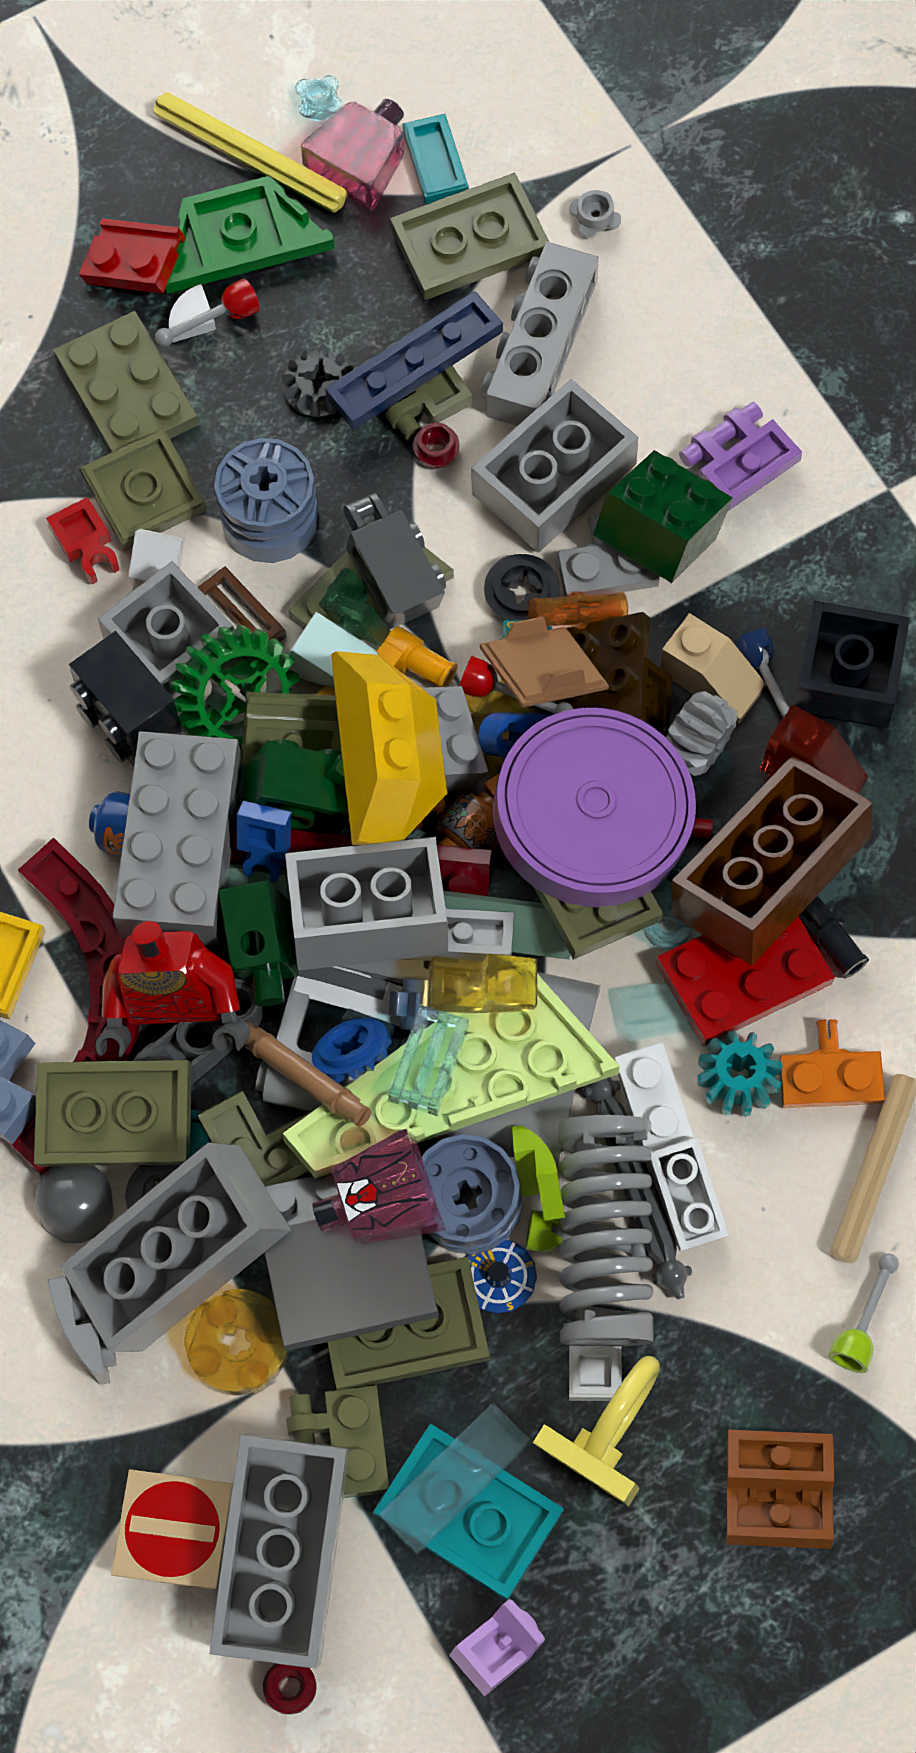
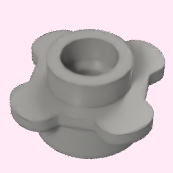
[569,190,621,238]

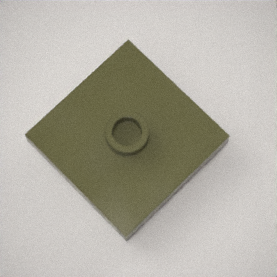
[80,428,207,551]

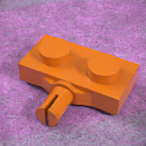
[779,1019,885,1109]

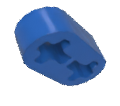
[478,712,550,758]

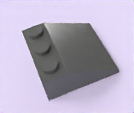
[265,1157,439,1351]

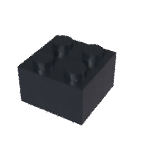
[793,601,910,728]
[69,631,183,767]

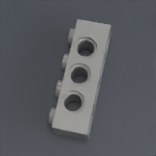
[481,241,599,426]

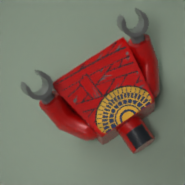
[95,921,250,1057]

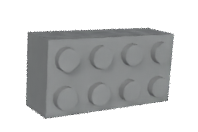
[113,731,243,946]
[60,1143,291,1352]
[209,1434,350,1669]

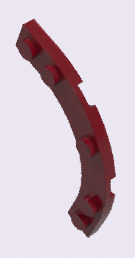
[7,837,140,1176]

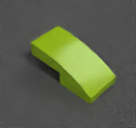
[512,1125,565,1221]

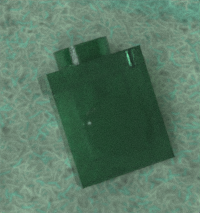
[319,567,391,647]

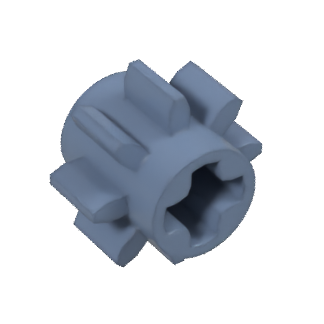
[389,979,452,1031]

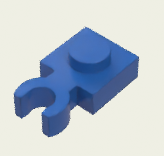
[237,801,291,882]

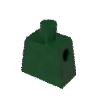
[219,880,299,1006]

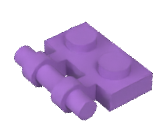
[679,402,802,511]

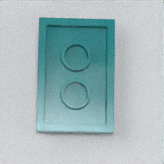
[373,1423,564,1601]

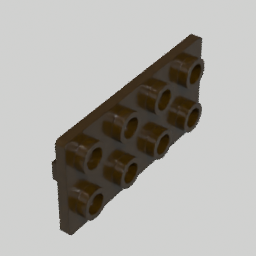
[559,612,672,737]

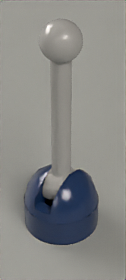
[733,628,804,739]

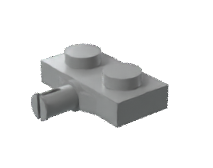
[557,514,660,602]

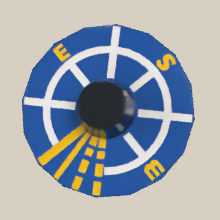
[466,1240,537,1314]

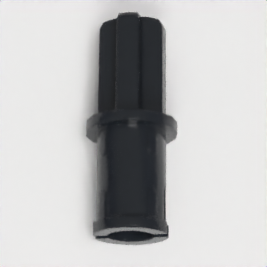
[799,895,869,979]

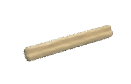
[830,1074,916,1263]

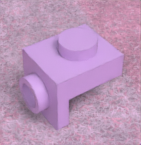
[449,1599,545,1696]

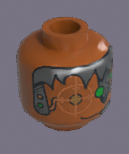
[435,792,500,853]

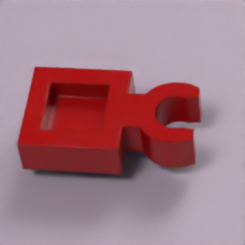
[46,497,119,584]

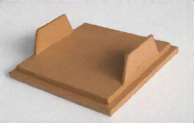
[479,617,609,708]

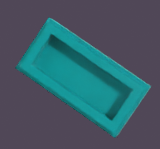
[402,113,469,205]

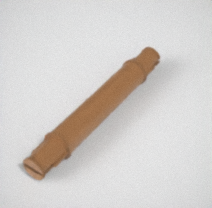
[245,1022,371,1127]

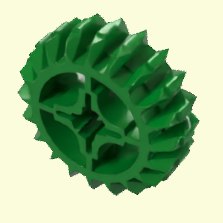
[170,625,300,750]

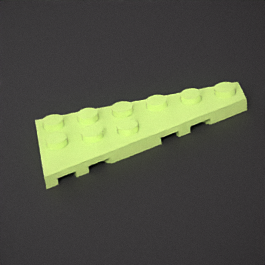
[283,958,620,1178]

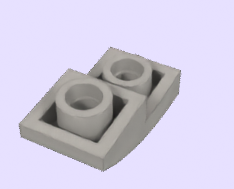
[48,1276,117,1385]

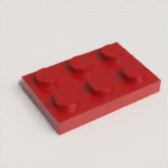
[655,916,835,1047]

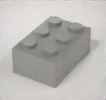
[471,379,639,553]
[285,837,448,970]

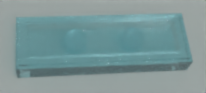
[379,1403,530,1555]

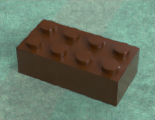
[672,755,873,966]

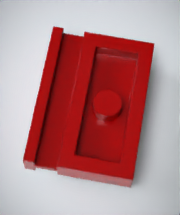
[79,219,186,293]

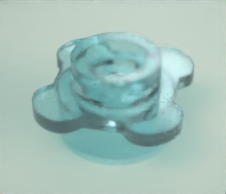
[295,75,343,121]

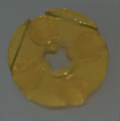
[184,1289,288,1396]

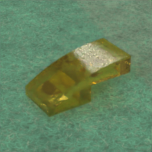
[429,953,537,1013]

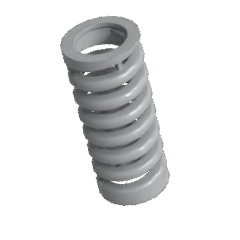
[559,1115,654,1347]

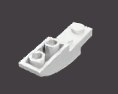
[613,1042,729,1251]

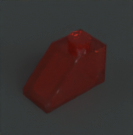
[760,704,868,794]

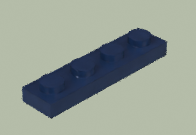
[325,291,503,430]

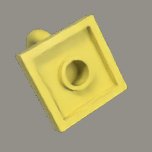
[533,1356,660,1507]

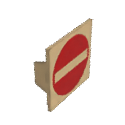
[111,1469,233,1590]

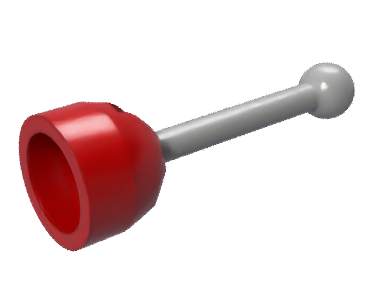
[155,279,260,347]
[459,656,573,714]

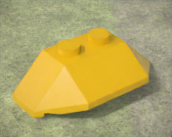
[331,651,447,845]

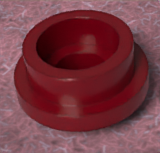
[413,422,460,468]
[263,1663,317,1715]

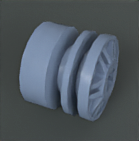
[214,438,319,563]
[411,1134,523,1255]

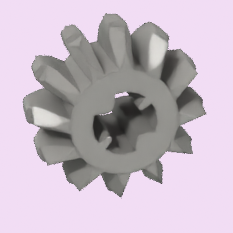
[665,691,737,776]

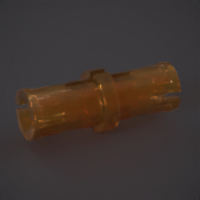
[528,591,628,629]

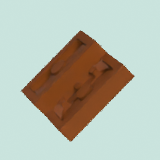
[726,1430,834,1549]

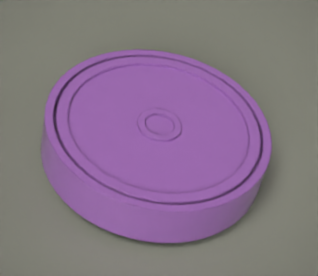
[493,708,696,907]

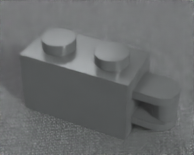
[343,493,446,630]

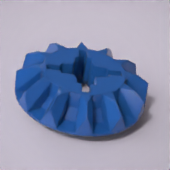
[312,1018,392,1083]

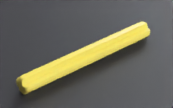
[153,92,347,213]

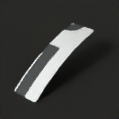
[293,966,422,1034]

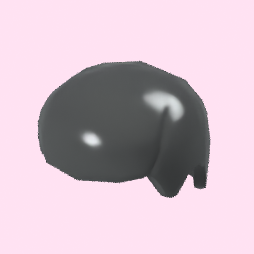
[35,1166,114,1243]

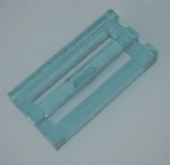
[388,1005,469,1116]

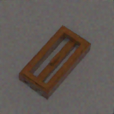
[197,566,287,660]

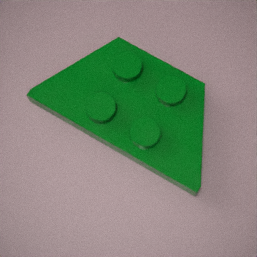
[165,176,335,294]

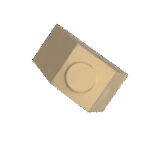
[660,613,766,723]

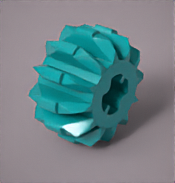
[697,1030,783,1117]

